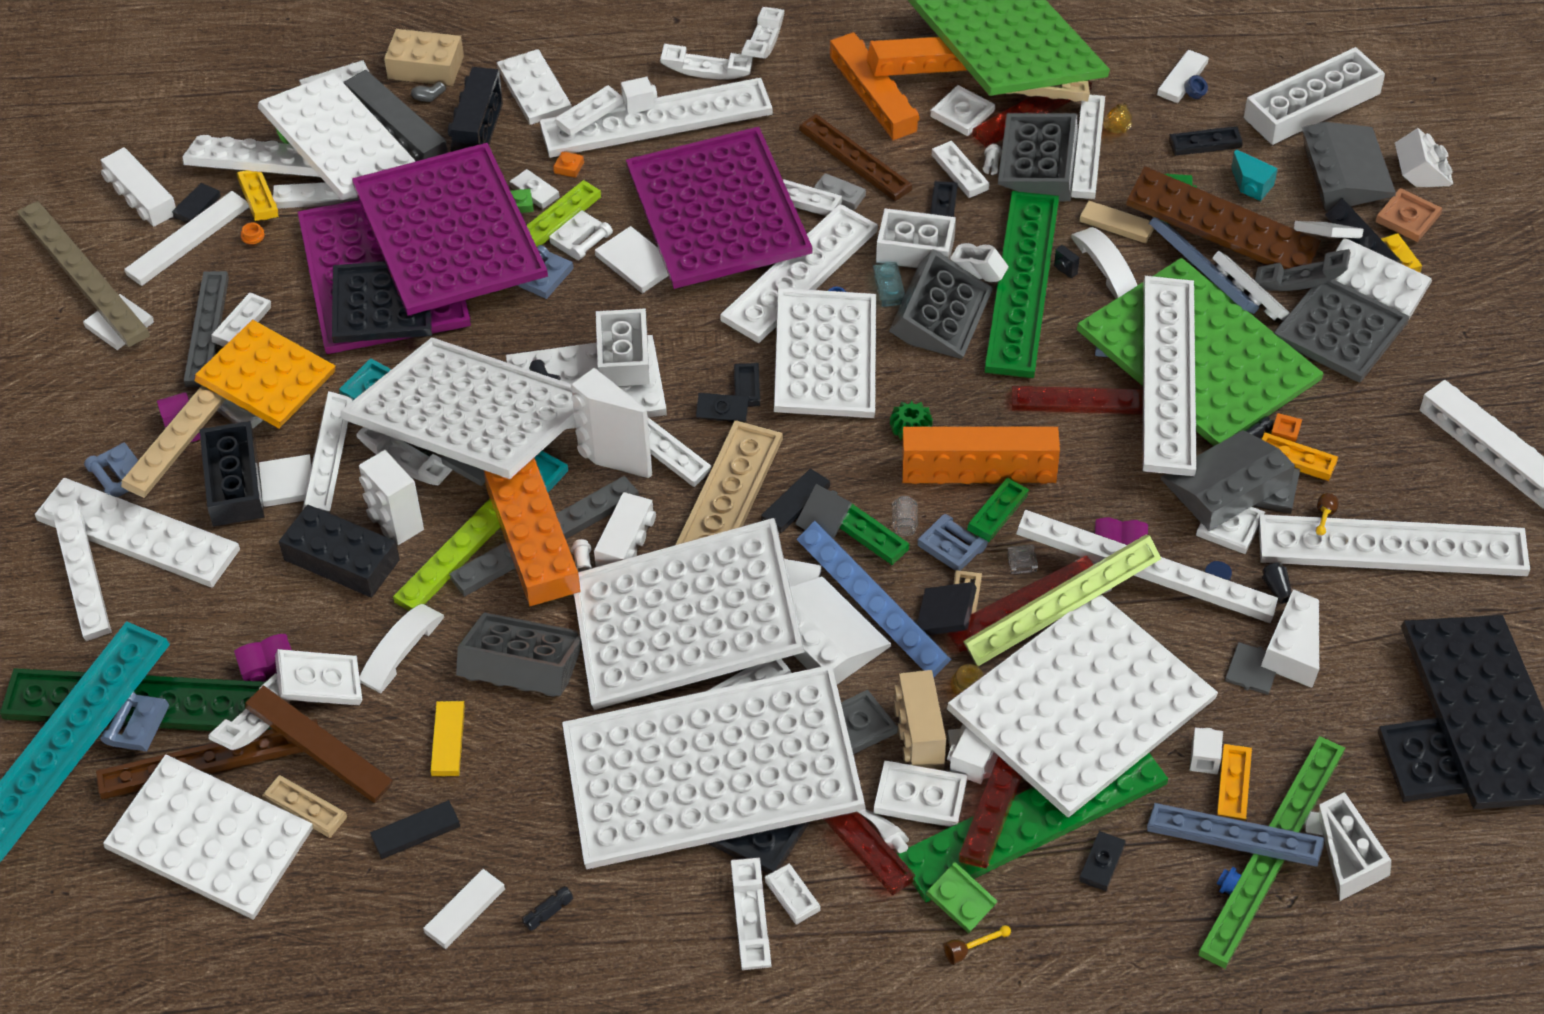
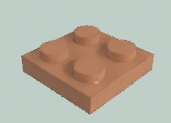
[1376,188,1442,242]

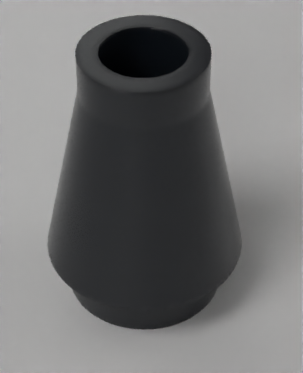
[1262,562,1292,604]

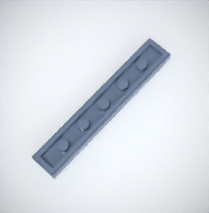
[1149,217,1259,314]
[1147,803,1324,866]

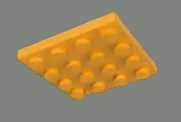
[195,319,336,429]

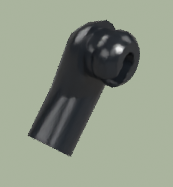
[529,360,561,380]

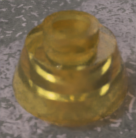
[1103,104,1133,134]
[951,664,984,696]

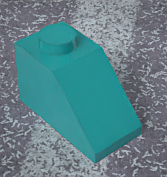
[1231,149,1278,201]

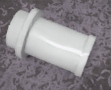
[983,144,1002,175]
[571,539,592,572]

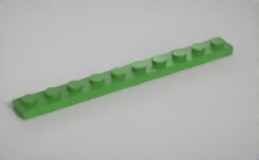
[1199,736,1345,969]

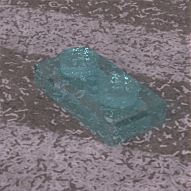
[873,262,905,307]

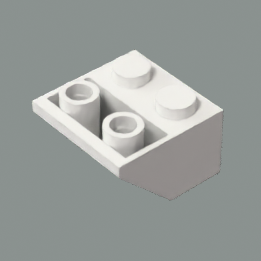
[1395,128,1453,187]

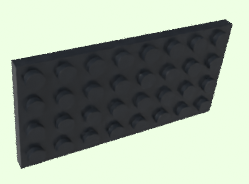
[1401,615,1544,809]

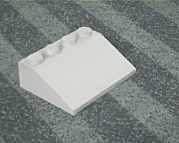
[571,368,652,478]
[790,577,891,684]

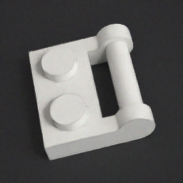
[549,210,613,260]

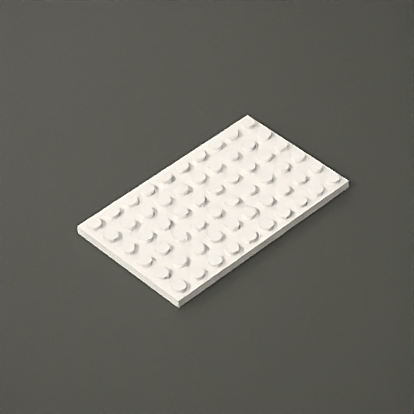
[562,665,866,869]

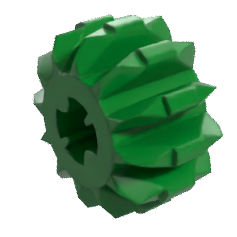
[890,399,933,441]

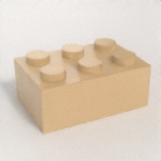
[384,29,464,86]
[894,670,946,770]

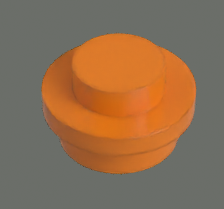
[240,223,265,244]

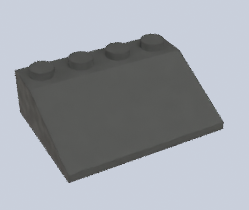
[998,113,1078,201]
[1302,122,1396,212]
[889,249,993,359]
[1161,430,1295,531]
[456,612,582,696]

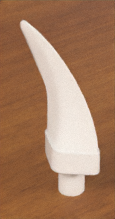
[857,810,909,853]

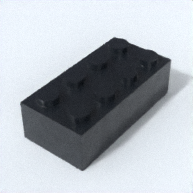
[448,67,503,152]
[199,421,265,527]
[279,504,400,598]

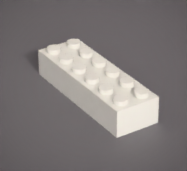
[1244,47,1385,145]

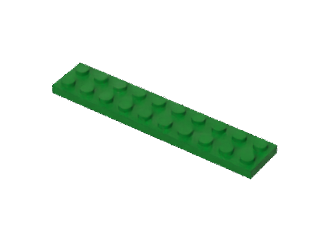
[985,191,1059,378]
[897,753,1168,903]

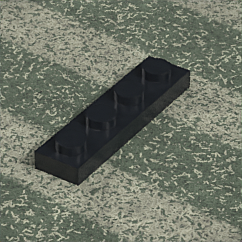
[1325,198,1403,264]

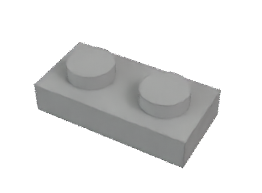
[814,173,866,211]

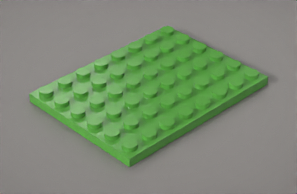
[908,0,1110,96]
[1077,258,1324,446]

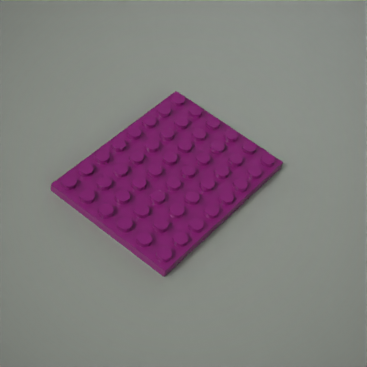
[626,127,813,289]
[352,143,548,315]
[298,200,471,354]

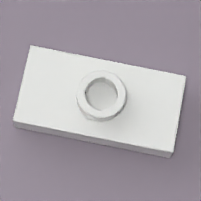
[510,169,559,210]
[765,863,820,924]

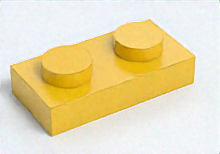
[1381,234,1422,273]

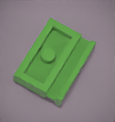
[926,862,998,934]

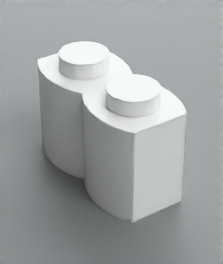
[950,243,1009,282]

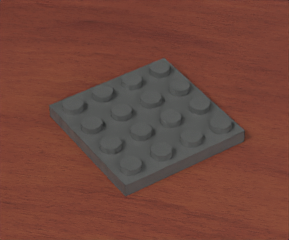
[1274,279,1410,383]

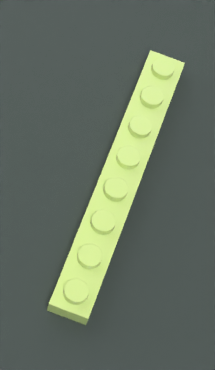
[963,534,1161,666]

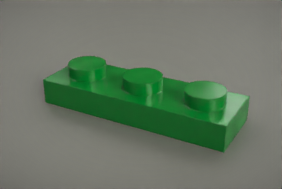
[967,478,1029,542]
[840,504,909,565]

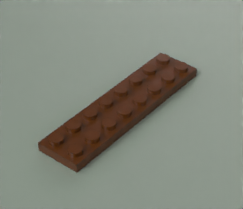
[1126,166,1321,269]

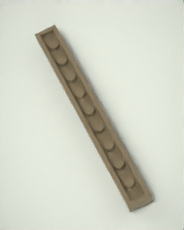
[17,201,150,347]

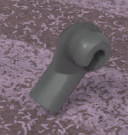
[411,82,446,102]

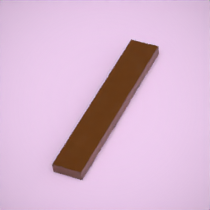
[799,114,912,202]
[245,685,393,803]

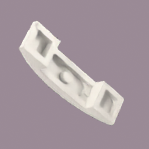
[742,7,784,58]
[661,44,753,80]
[1071,227,1138,299]
[357,427,452,485]
[359,604,444,693]
[209,673,290,750]
[731,858,771,970]

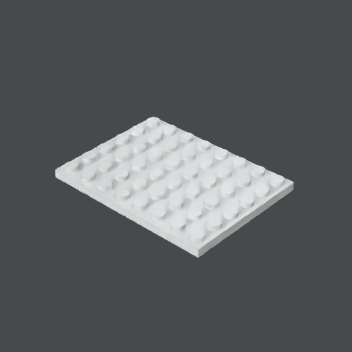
[341,337,575,479]
[574,518,805,710]
[947,594,1218,818]

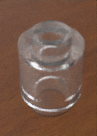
[892,496,918,536]

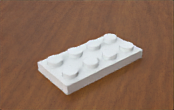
[497,49,572,125]
[1334,238,1432,319]

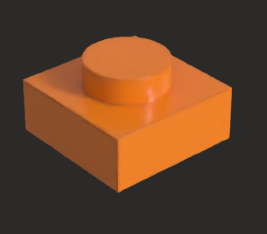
[554,152,584,178]
[1271,413,1302,443]

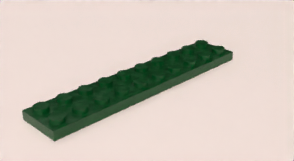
[0,668,273,731]

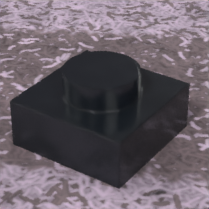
[1054,245,1080,278]

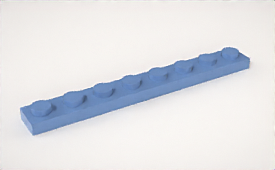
[797,521,952,677]

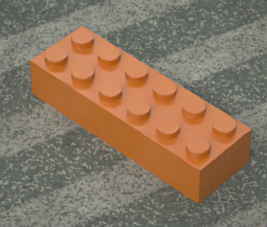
[902,427,1060,484]
[484,458,581,606]

